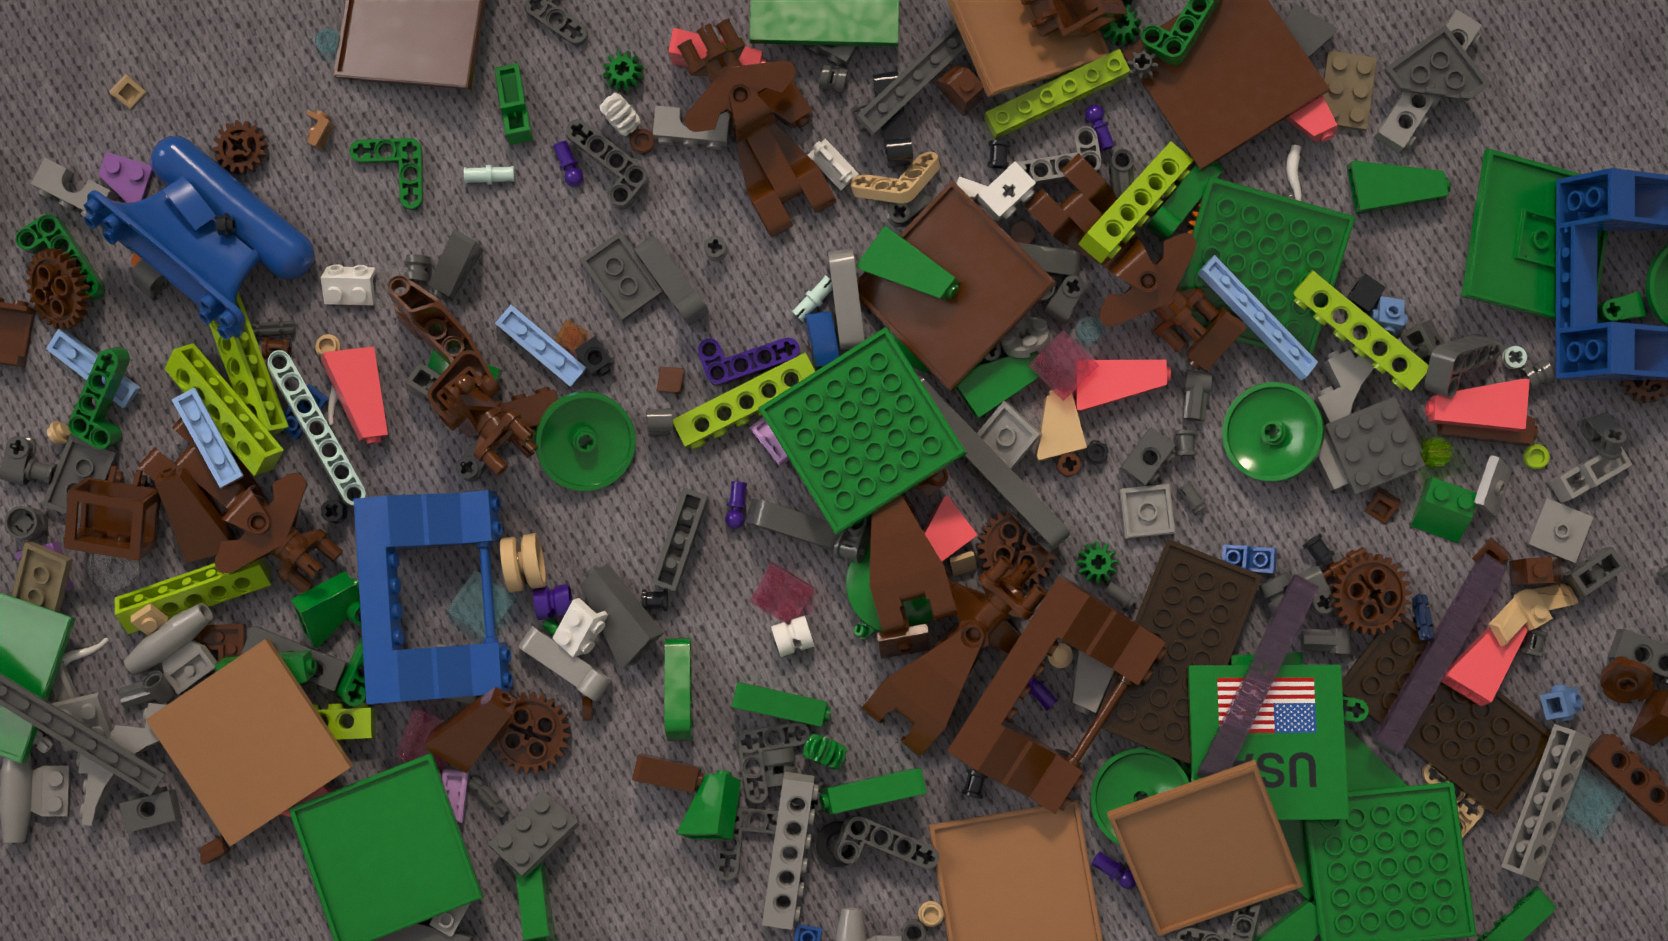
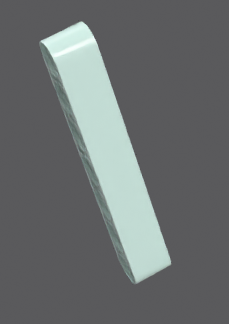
[267,350,366,506]

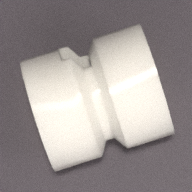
[771,615,815,657]

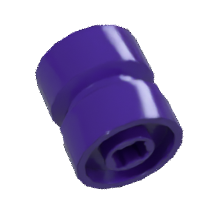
[533,584,573,620]

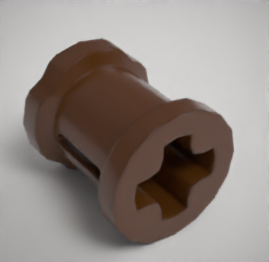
[262,337,292,361]
[1056,453,1081,477]

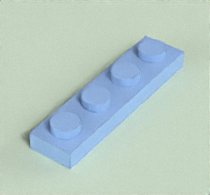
[495,305,587,388]
[46,329,141,408]
[171,388,244,489]

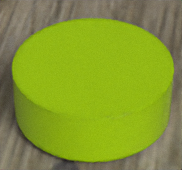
[1523,444,1550,470]

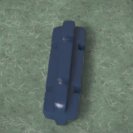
[1413,594,1435,642]

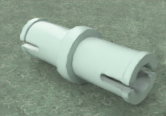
[464,165,515,185]
[791,275,833,322]

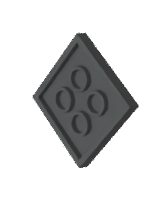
[1324,396,1425,495]

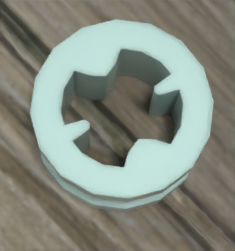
[1502,346,1527,369]

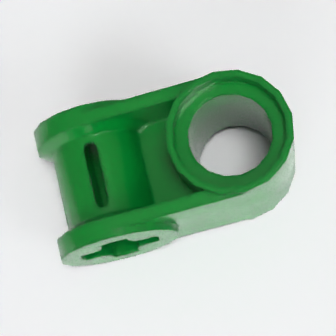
[1597,292,1646,323]

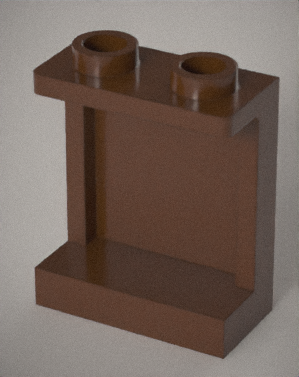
[0,298,36,368]

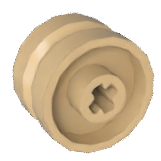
[500,533,546,593]

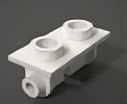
[808,139,859,191]

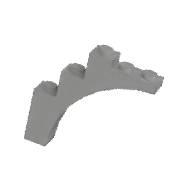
[1314,338,1403,491]
[76,703,168,826]

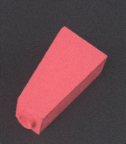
[669,28,767,67]
[321,347,388,445]
[1074,360,1171,412]
[1425,379,1530,432]
[1438,624,1528,706]

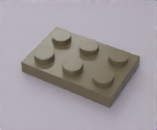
[1323,50,1377,131]
[12,541,73,612]

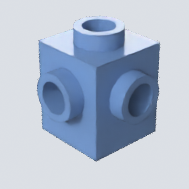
[1369,296,1408,338]
[1540,683,1583,722]

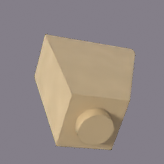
[1035,388,1087,462]

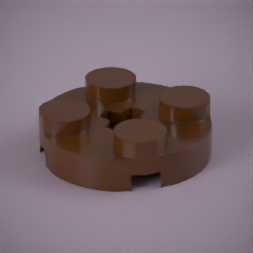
[1600,656,1654,703]

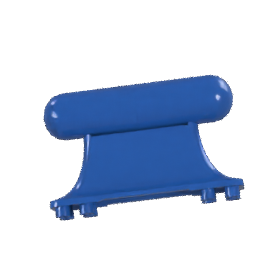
[83,136,315,340]

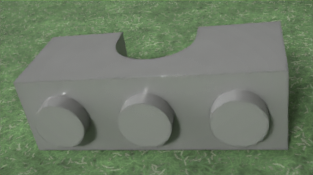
[653,106,731,150]
[31,158,117,217]

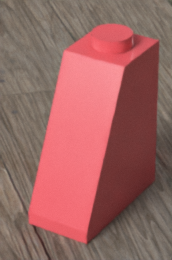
[1285,95,1338,143]
[923,495,977,561]

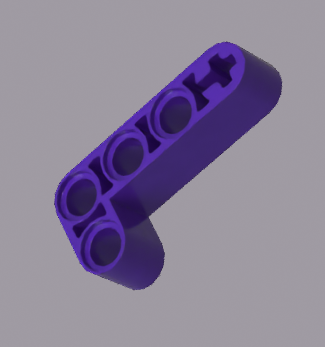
[698,337,800,386]

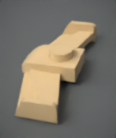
[1489,583,1578,646]

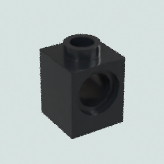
[1346,273,1386,314]
[575,336,614,377]

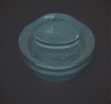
[315,28,339,53]
[1076,317,1102,342]

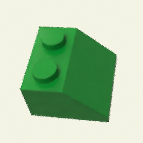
[1410,477,1477,543]

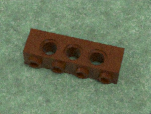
[1585,734,1668,826]

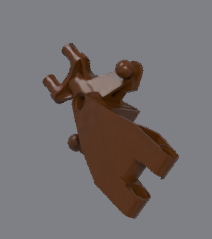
[677,18,837,238]
[1024,153,1220,352]
[387,275,538,477]
[138,417,344,593]
[869,468,958,633]
[861,555,1047,757]

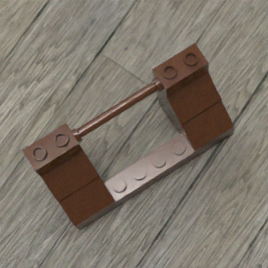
[947,575,1167,814]

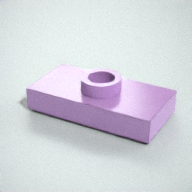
[750,417,789,466]
[442,769,469,823]

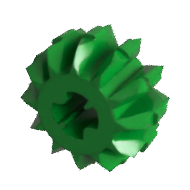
[1100,5,1142,47]
[602,50,644,93]
[1076,541,1119,584]
[803,734,847,770]

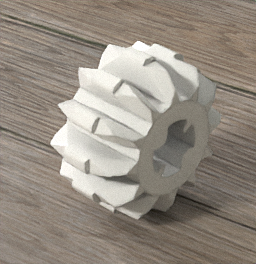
[600,93,641,136]

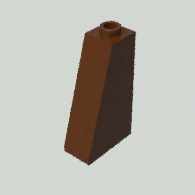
[1437,387,1538,446]
[155,467,237,563]
[423,687,517,773]

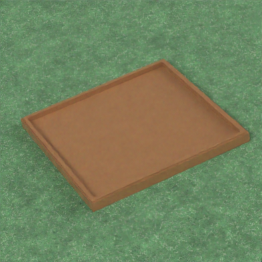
[946,0,1110,97]
[145,638,353,846]
[1107,760,1304,937]
[929,800,1103,941]

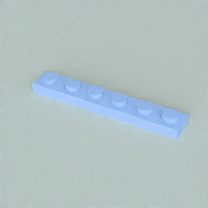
[1197,255,1318,380]

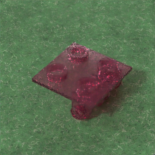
[1028,330,1099,401]
[749,562,815,624]
[395,708,446,773]

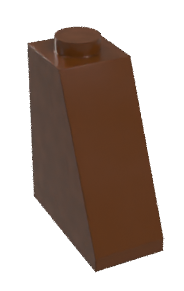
[931,64,984,116]
[758,80,813,129]
[1185,305,1247,371]
[1509,557,1562,586]
[1630,690,1668,746]
[632,753,704,793]

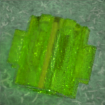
[1420,437,1452,468]

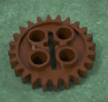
[25,248,91,330]
[976,509,1058,588]
[1329,553,1412,635]
[491,692,572,774]

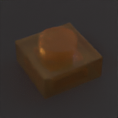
[554,319,588,353]

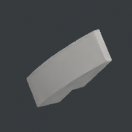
[1548,446,1632,503]

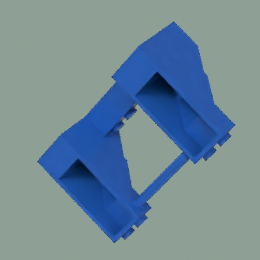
[1556,168,1668,381]
[354,490,513,704]

